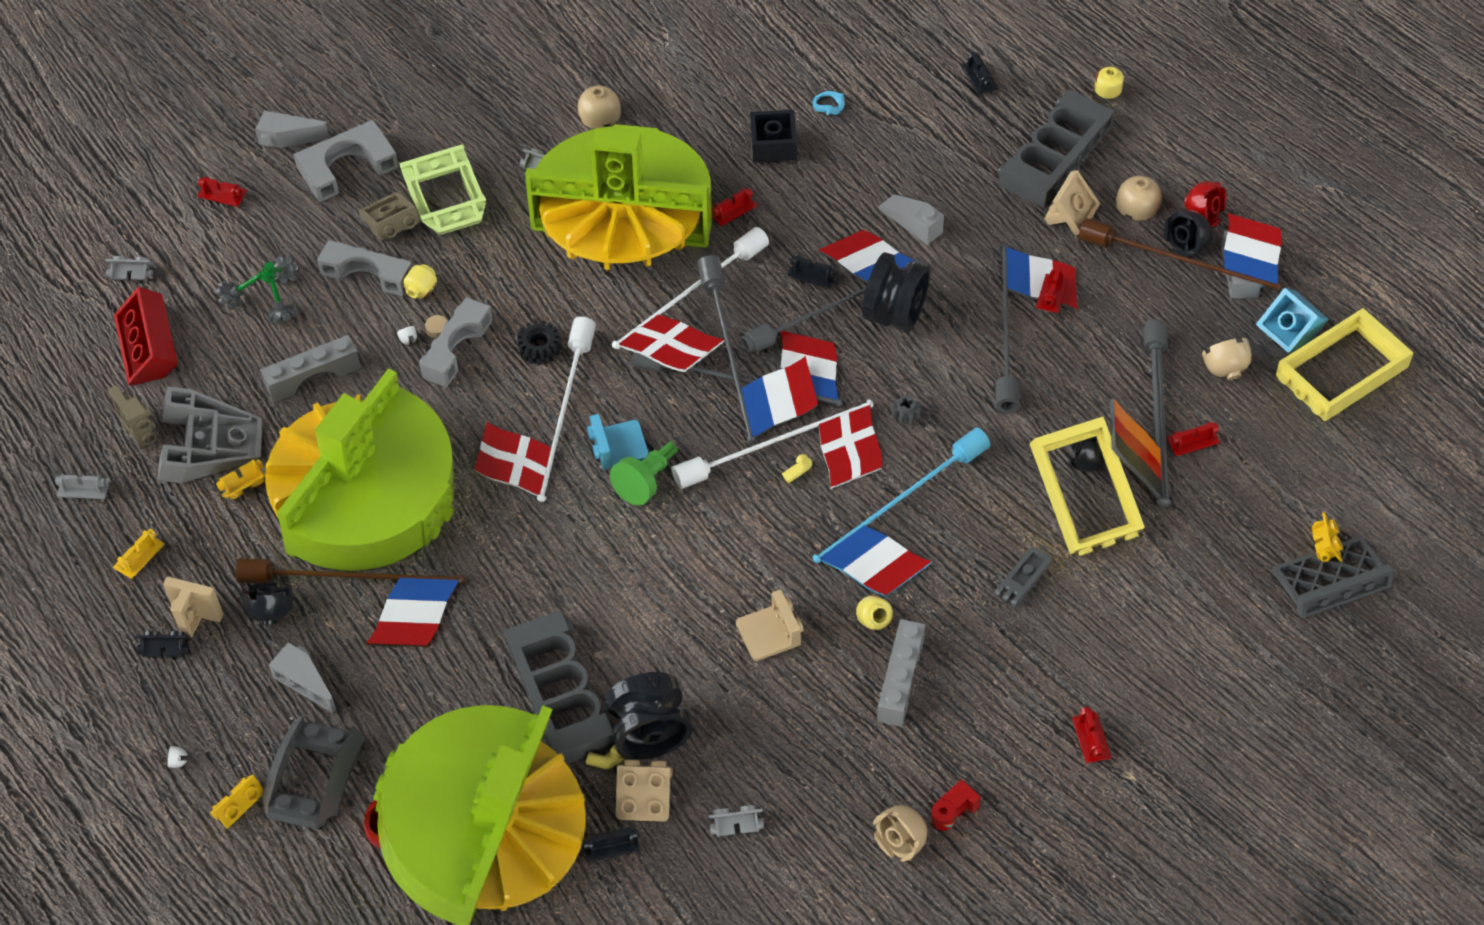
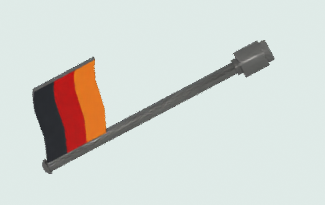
[1110,319,1171,508]

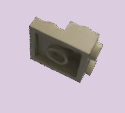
[358,191,421,241]
[108,385,157,449]

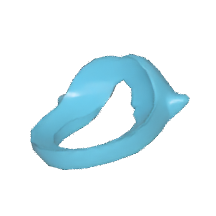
[813,91,845,115]

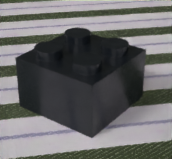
[750,109,797,163]

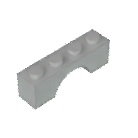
[317,240,412,296]
[419,297,493,387]
[260,335,361,403]
[877,619,925,727]

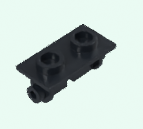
[962,52,998,95]
[788,255,839,289]
[135,631,192,657]
[583,826,640,862]

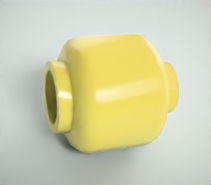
[1094,66,1124,99]
[403,264,437,299]
[856,596,893,630]

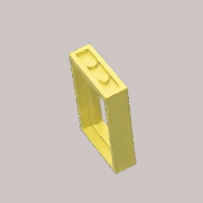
[1276,308,1413,421]
[1030,417,1145,556]

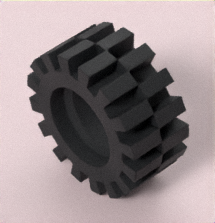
[517,320,561,365]

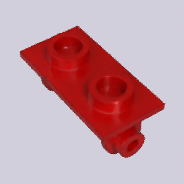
[197,176,247,207]
[712,188,757,227]
[1036,267,1068,313]
[1166,421,1221,457]
[1072,707,1112,764]

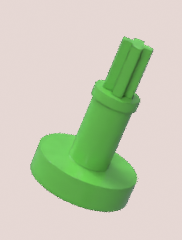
[610,441,678,505]

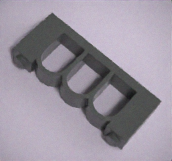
[998,89,1115,208]
[503,610,616,764]

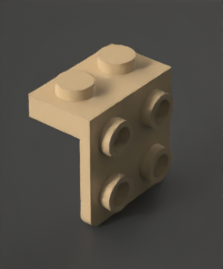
[736,589,804,661]
[616,759,673,821]

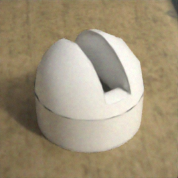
[397,326,417,345]
[168,746,188,768]

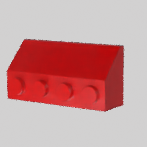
[114,286,178,386]

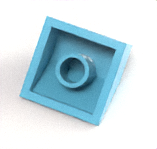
[1256,288,1329,354]

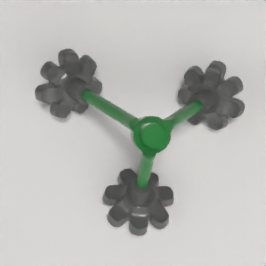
[216,255,300,324]

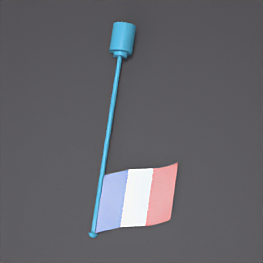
[813,427,991,597]

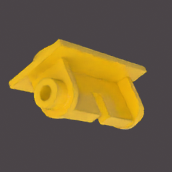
[216,459,266,500]
[1312,512,1343,562]
[113,529,165,579]
[210,774,264,829]

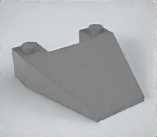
[158,386,262,483]

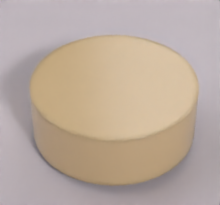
[425,315,447,338]

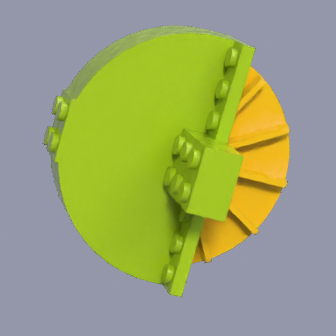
[525,124,712,270]
[265,368,455,571]
[373,705,586,925]

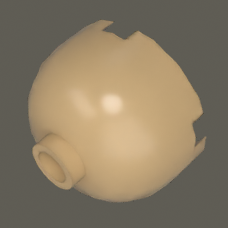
[578,85,621,128]
[1116,175,1162,221]
[1202,338,1252,380]
[873,805,928,862]

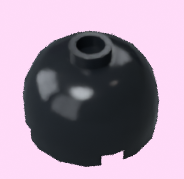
[1164,210,1211,256]
[1068,437,1106,472]
[242,582,293,625]

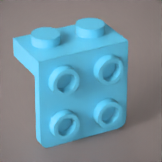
[587,414,649,470]

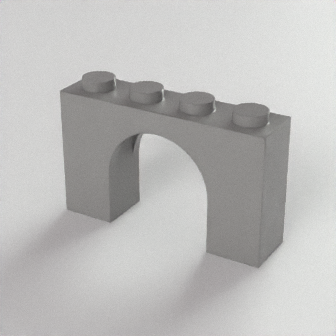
[293,120,399,203]

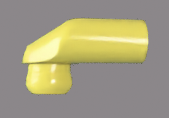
[782,454,812,484]
[586,745,625,770]

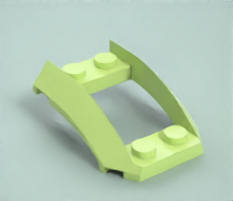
[399,144,486,235]

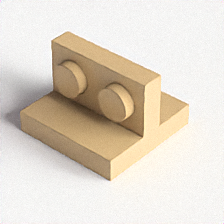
[1044,170,1100,235]
[163,576,224,638]

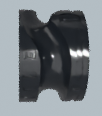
[862,252,931,333]
[603,672,693,760]

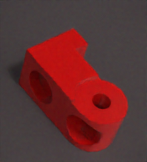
[931,779,981,831]

